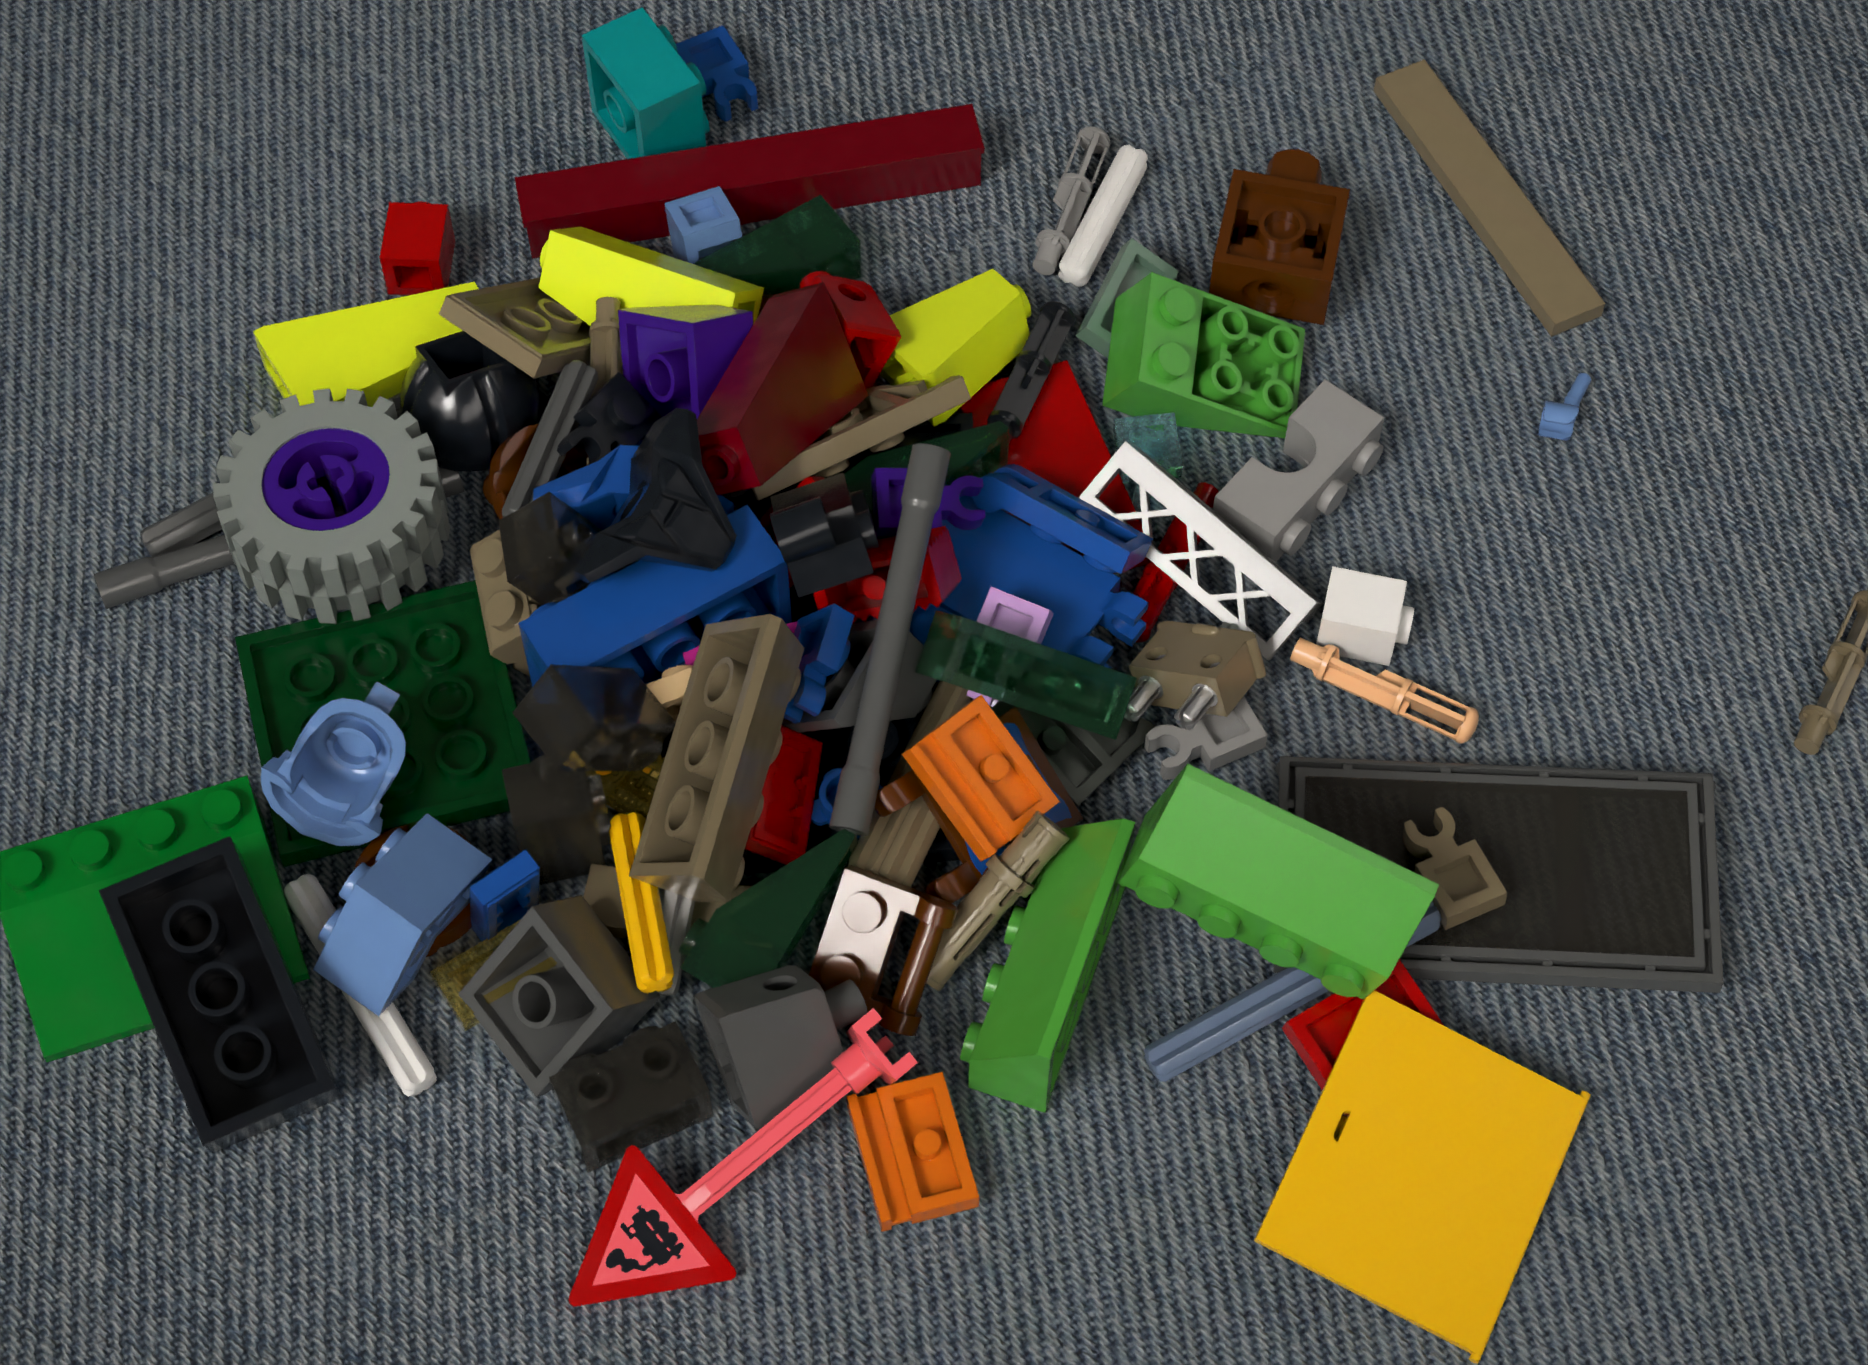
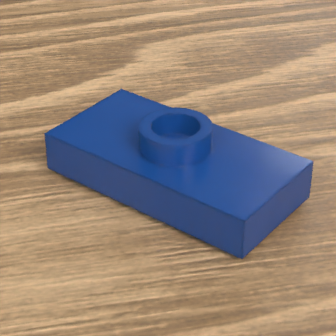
[469,849,540,945]

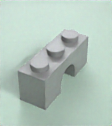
[1213,379,1384,562]

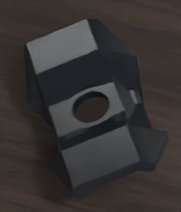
[554,408,736,595]

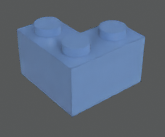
[313,813,492,1016]

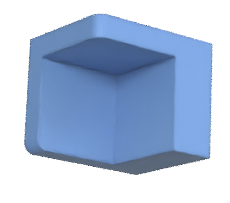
[664,186,742,266]

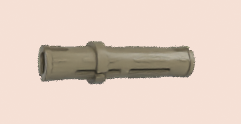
[927,810,1070,991]

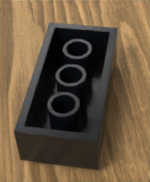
[99,836,342,1153]

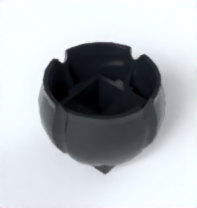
[400,331,541,472]

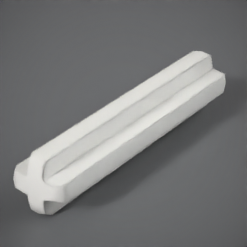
[1059,145,1148,287]

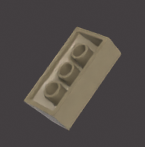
[629,614,804,902]

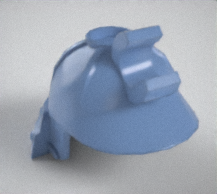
[260,681,406,846]

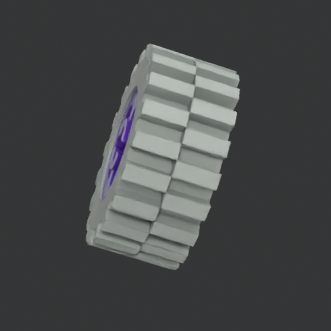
[213,389,450,624]

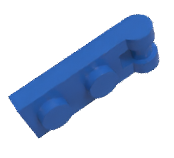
[972,464,1153,574]

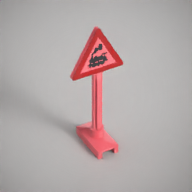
[568,1008,918,1307]

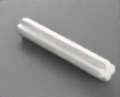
[284,874,437,1097]

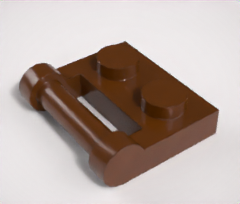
[809,865,959,1036]

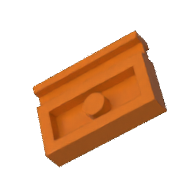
[902,695,1060,862]
[846,1072,979,1232]

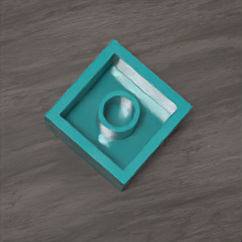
[582,7,710,159]

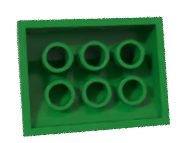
[0,775,310,1063]

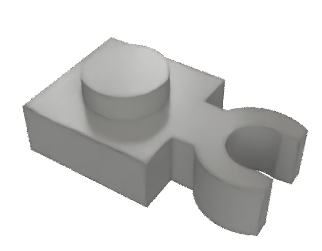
[1144,696,1268,780]

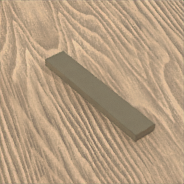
[1373,59,1605,337]

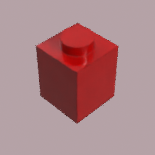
[380,201,455,295]

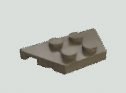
[752,375,971,501]

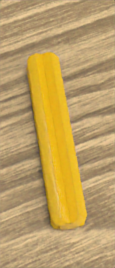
[609,812,674,994]

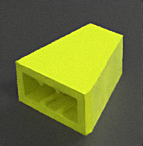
[880,269,1032,426]

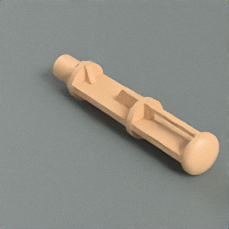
[1290,637,1479,744]

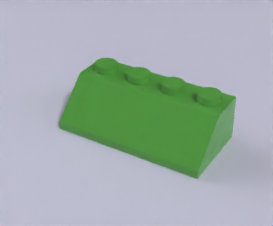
[1118,764,1439,1000]
[960,818,1136,1113]

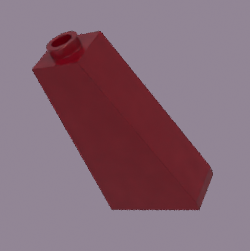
[697,282,869,495]

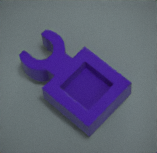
[871,468,986,537]

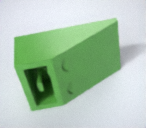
[1102,272,1305,438]

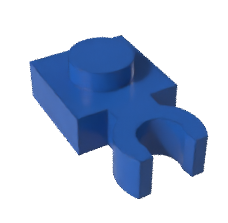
[676,25,758,122]
[784,603,855,724]

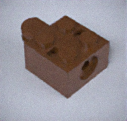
[1209,149,1350,325]

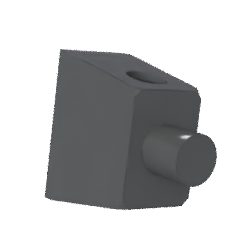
[693,965,868,1130]

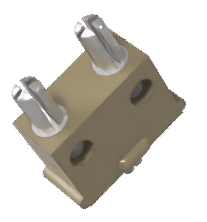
[1120,620,1266,730]

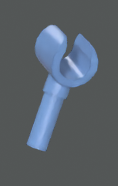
[1538,373,1591,441]

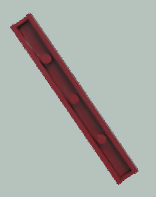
[514,104,985,259]

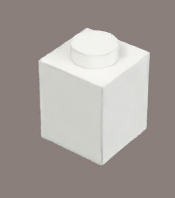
[1316,566,1415,666]

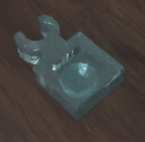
[1113,412,1183,520]

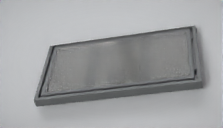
[1273,756,1723,993]

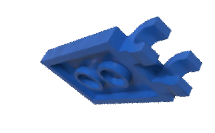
[940,496,1149,692]

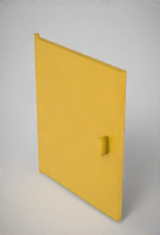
[1254,990,1591,1364]

